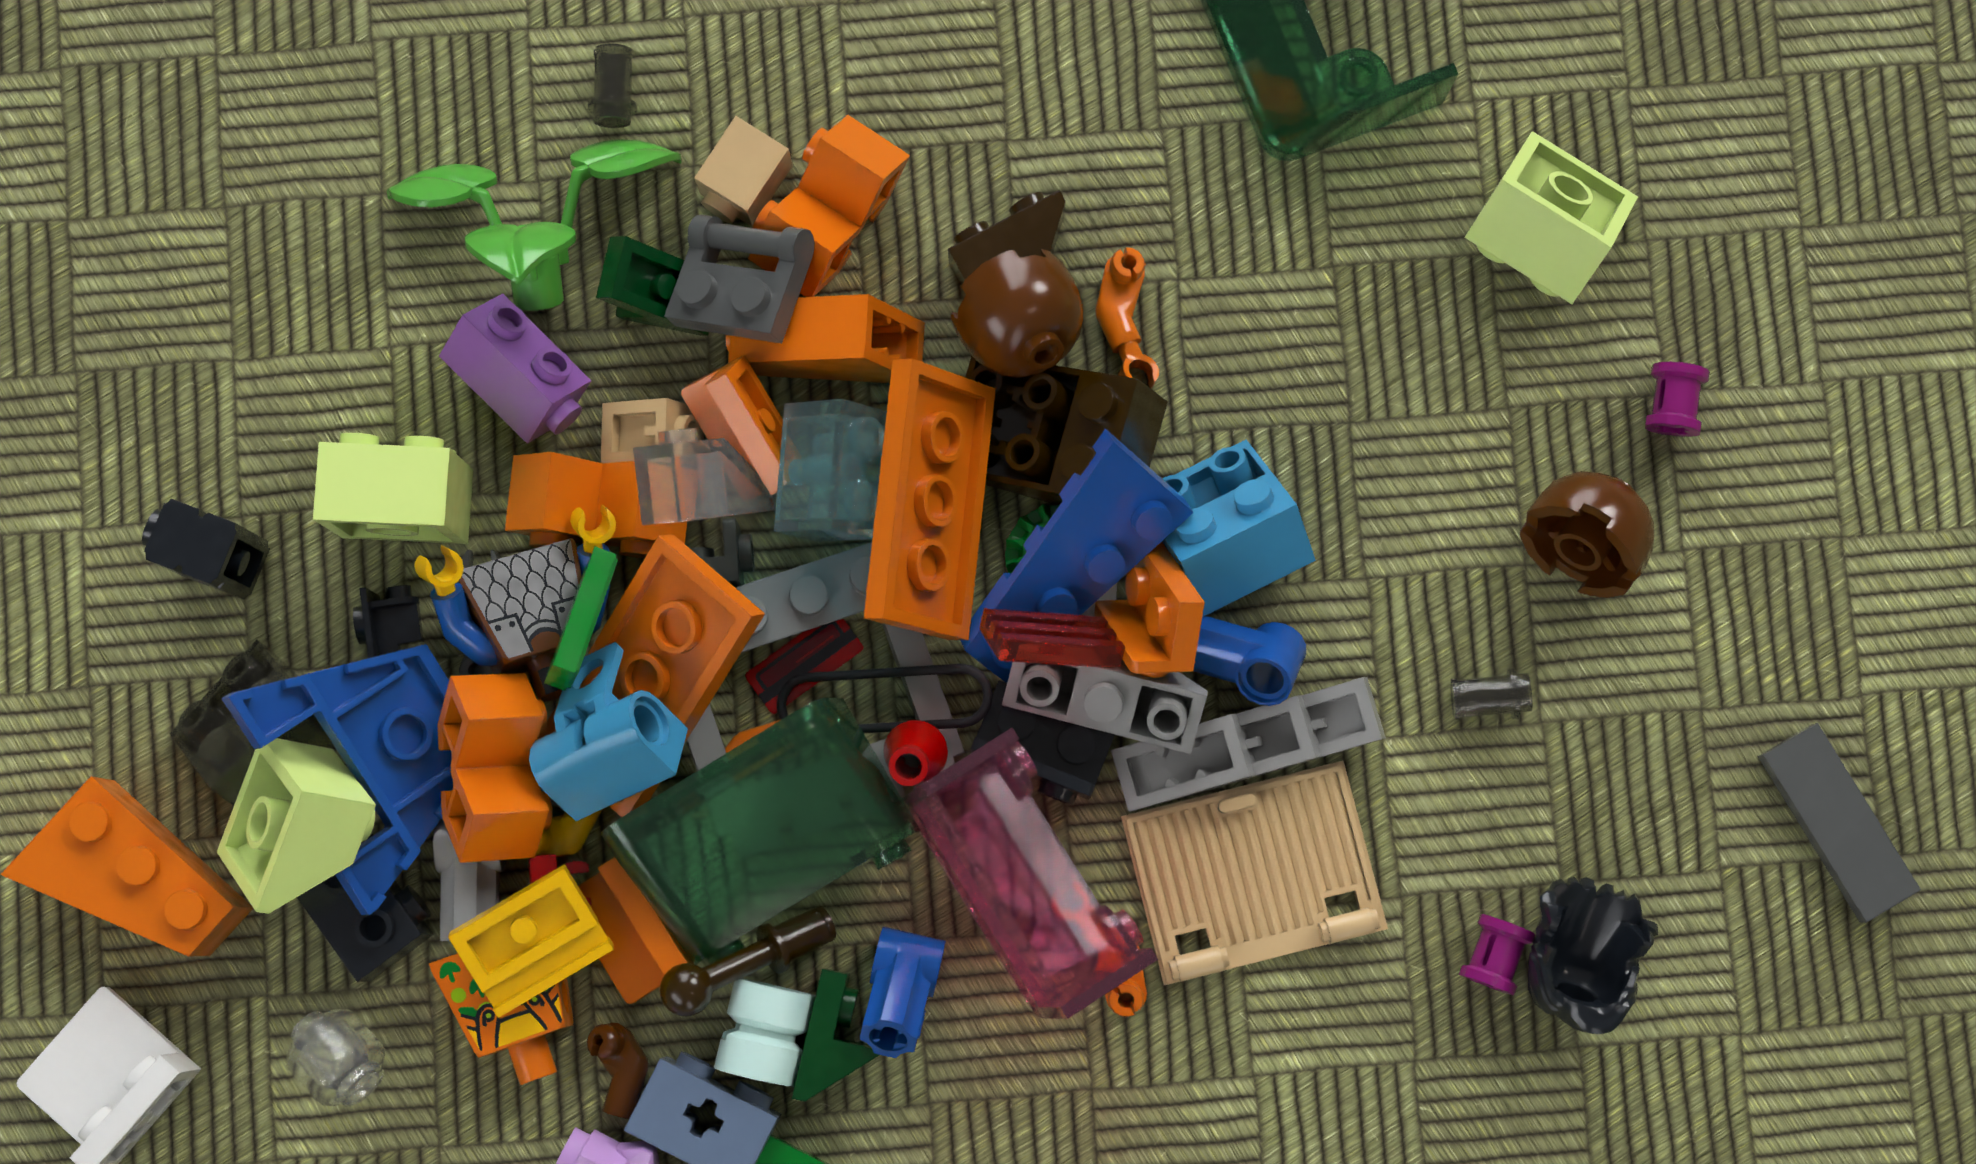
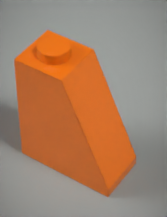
[725,294,925,383]

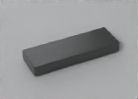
[1757,723,1921,923]

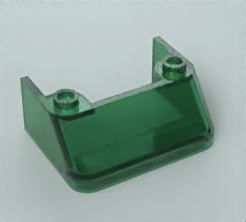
[1201,0,1458,161]

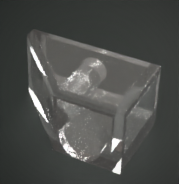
[633,428,782,525]

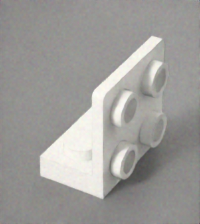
[17,987,201,1164]

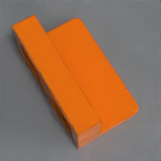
[681,355,809,497]
[578,854,695,1004]

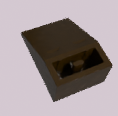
[965,355,1168,505]

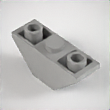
[1002,636,1208,754]

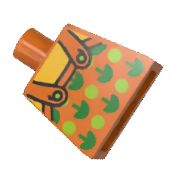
[429,953,573,1085]

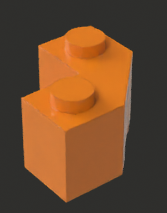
[748,115,910,297]
[505,452,693,558]
[437,673,552,863]

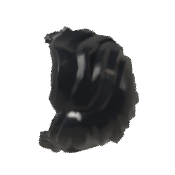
[1528,877,1658,1034]

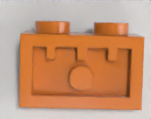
[1094,542,1205,678]

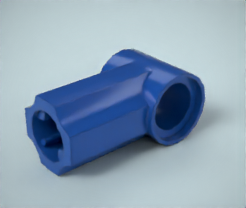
[1193,616,1306,706]
[860,927,946,1058]

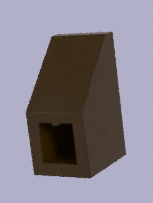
[948,190,1066,286]

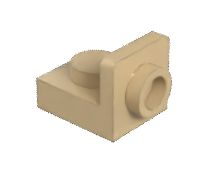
[601,398,704,470]

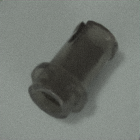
[588,44,637,128]
[1450,668,1533,720]

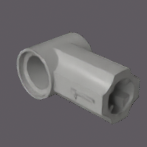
[433,819,507,941]

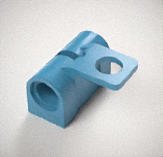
[529,642,688,821]

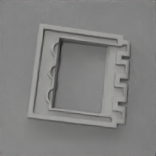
[687,542,964,858]

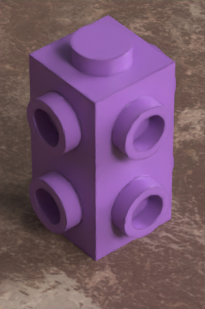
[439,294,591,444]

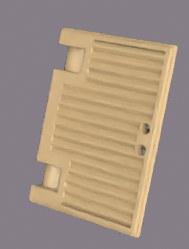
[1121,761,1388,985]

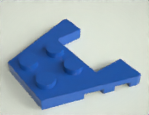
[222,644,453,915]

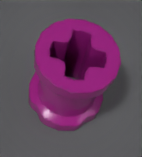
[1645,361,1710,437]
[1458,914,1536,996]

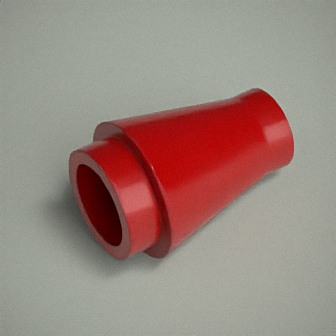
[883,720,948,786]

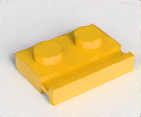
[448,864,614,1018]

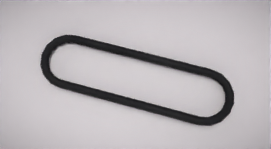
[777,664,993,737]

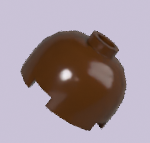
[951,249,1084,378]
[1520,471,1654,598]

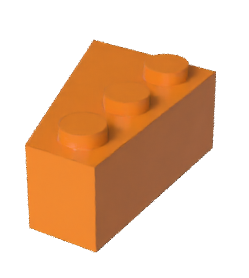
[0,776,253,957]

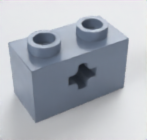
[624,1051,782,1164]

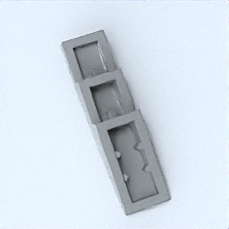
[1111,677,1386,812]

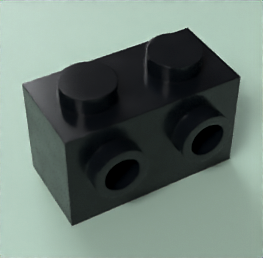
[297,833,434,982]

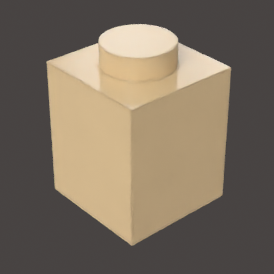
[694,116,793,226]

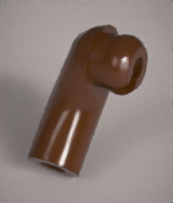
[587,1022,649,1119]

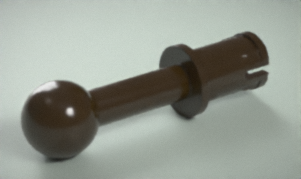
[660,906,836,1017]

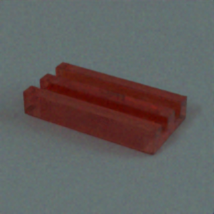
[979,608,1125,668]

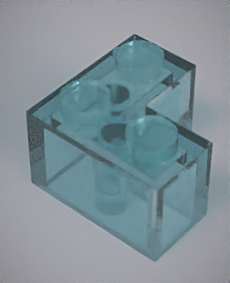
[774,399,887,542]

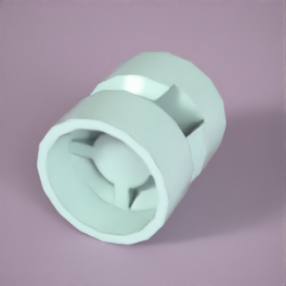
[714,978,816,1087]

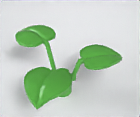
[387,139,682,310]

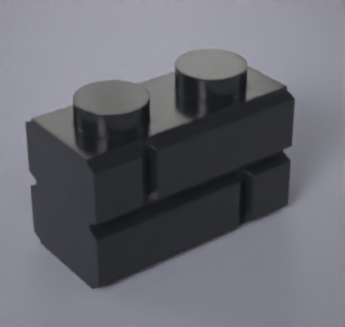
[142,499,270,600]

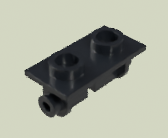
[353,585,424,658]

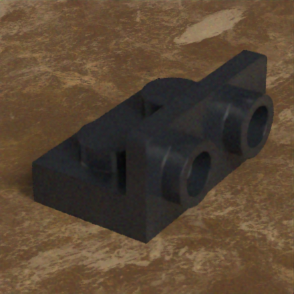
[970,680,1115,806]

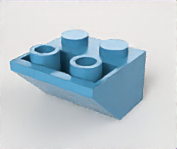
[1162,439,1316,617]

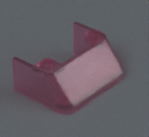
[903,728,1158,1019]

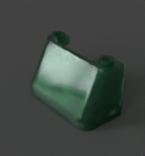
[601,697,921,965]

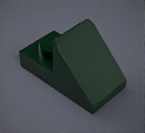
[596,236,709,336]
[792,968,879,1102]

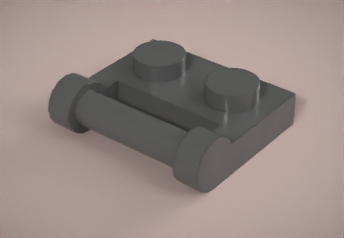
[664,214,814,344]

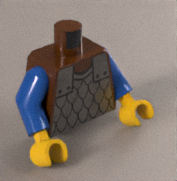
[414,505,616,702]

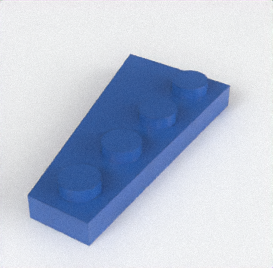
[960,428,1194,683]

